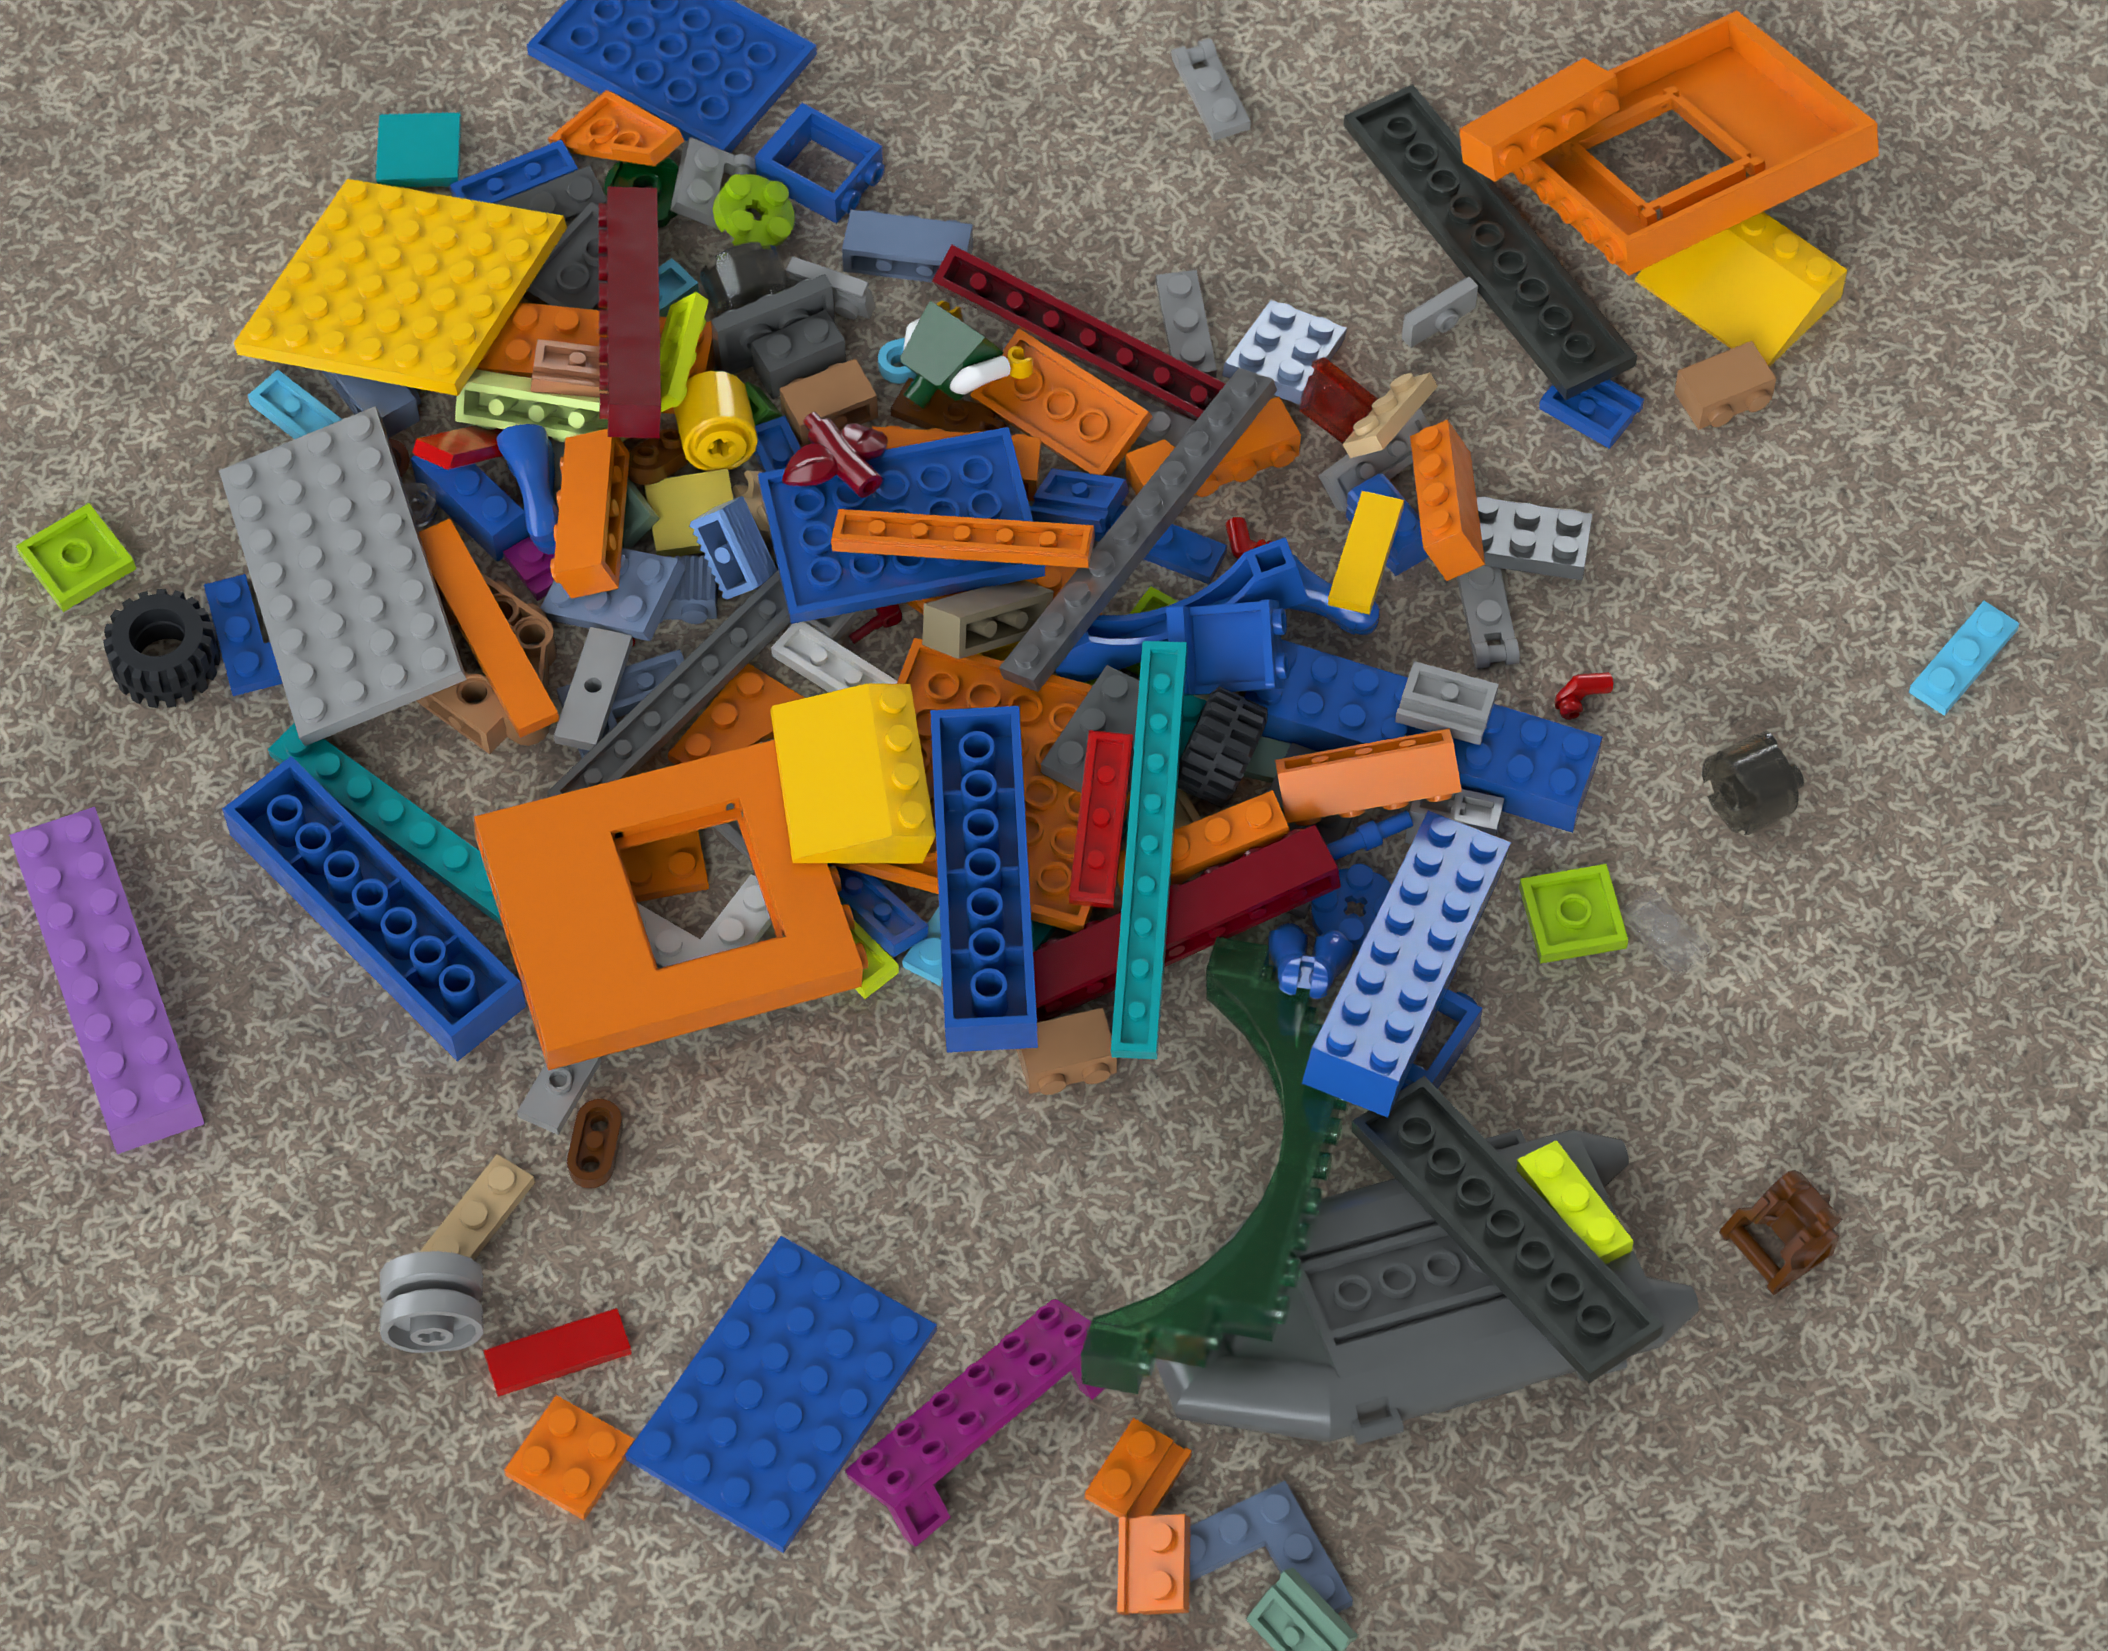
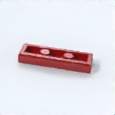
[483,1308,632,1397]

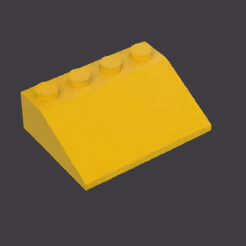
[1635,211,1848,367]
[770,683,935,863]

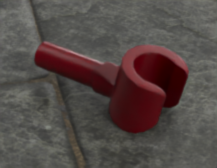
[848,604,902,644]

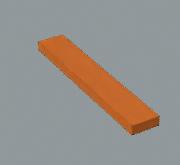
[831,509,1095,568]
[419,518,559,738]

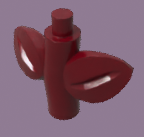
[782,412,888,498]

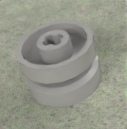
[380,1251,484,1353]

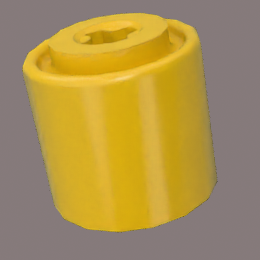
[674,371,758,472]

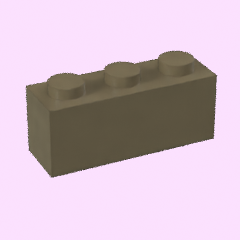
[922,580,1053,659]

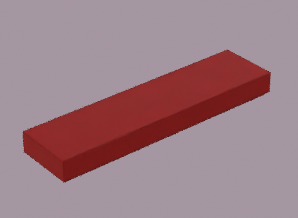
[412,425,503,470]
[1069,730,1134,909]

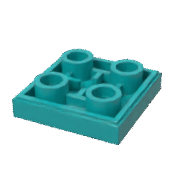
[376,112,462,187]

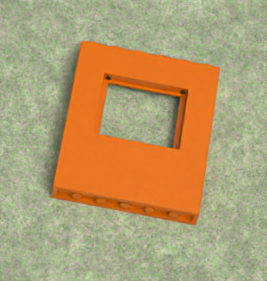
[1512,11,1879,276]
[474,740,868,1070]

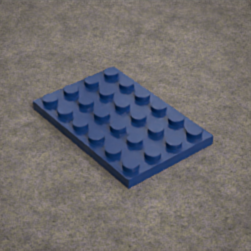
[527,0,817,153]
[758,427,1045,624]
[625,1236,937,1553]

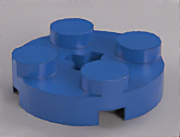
[1311,864,1391,951]

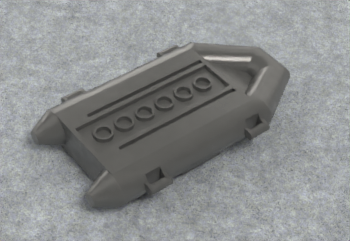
[1145,1129,1699,1445]

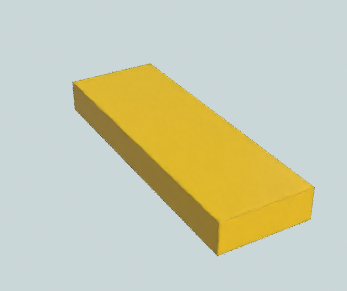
[1328,491,1404,615]

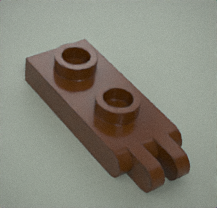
[890,377,1007,433]

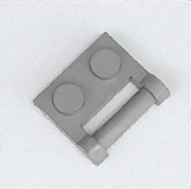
[670,137,755,232]

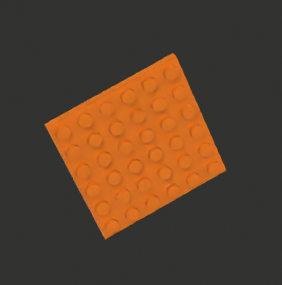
[830,638,1131,933]

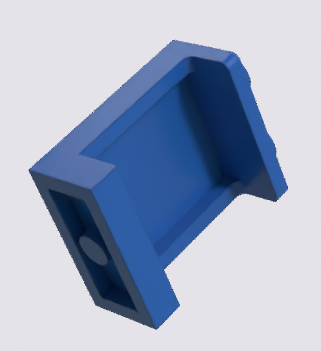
[1166,599,1290,696]

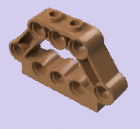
[416,572,557,754]

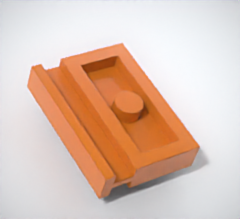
[1085,1417,1192,1518]
[1117,1514,1191,1615]

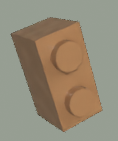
[1674,341,1776,430]
[779,358,878,447]
[1016,1007,1117,1095]

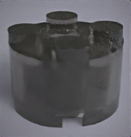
[700,242,792,318]
[1702,731,1804,835]

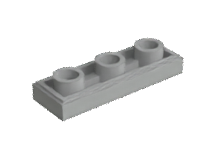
[554,627,633,751]

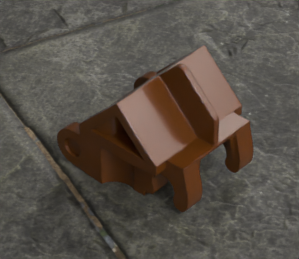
[1719,1170,1843,1295]

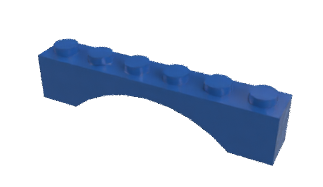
[1055,537,1309,683]

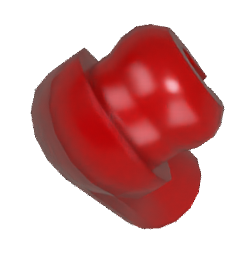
[1225,517,1272,559]
[1555,672,1614,720]

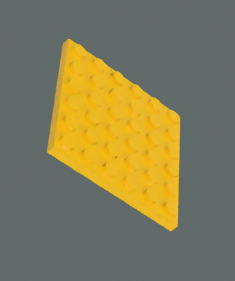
[234,179,567,396]

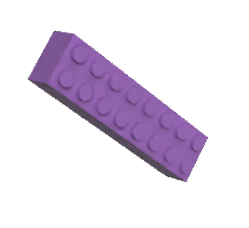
[9,807,205,1154]

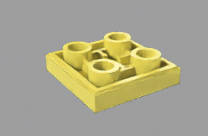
[644,469,733,557]

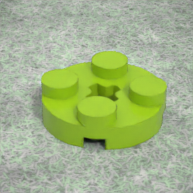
[713,174,795,254]

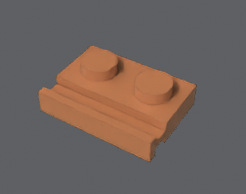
[531,339,607,397]

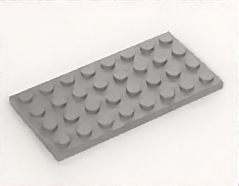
[219,406,467,746]

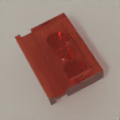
[1299,357,1378,444]

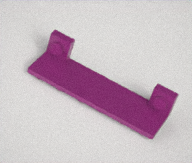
[845,1299,1127,1547]

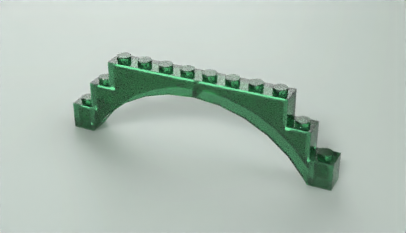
[1081,937,1350,1395]

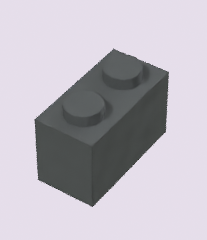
[751,310,846,399]

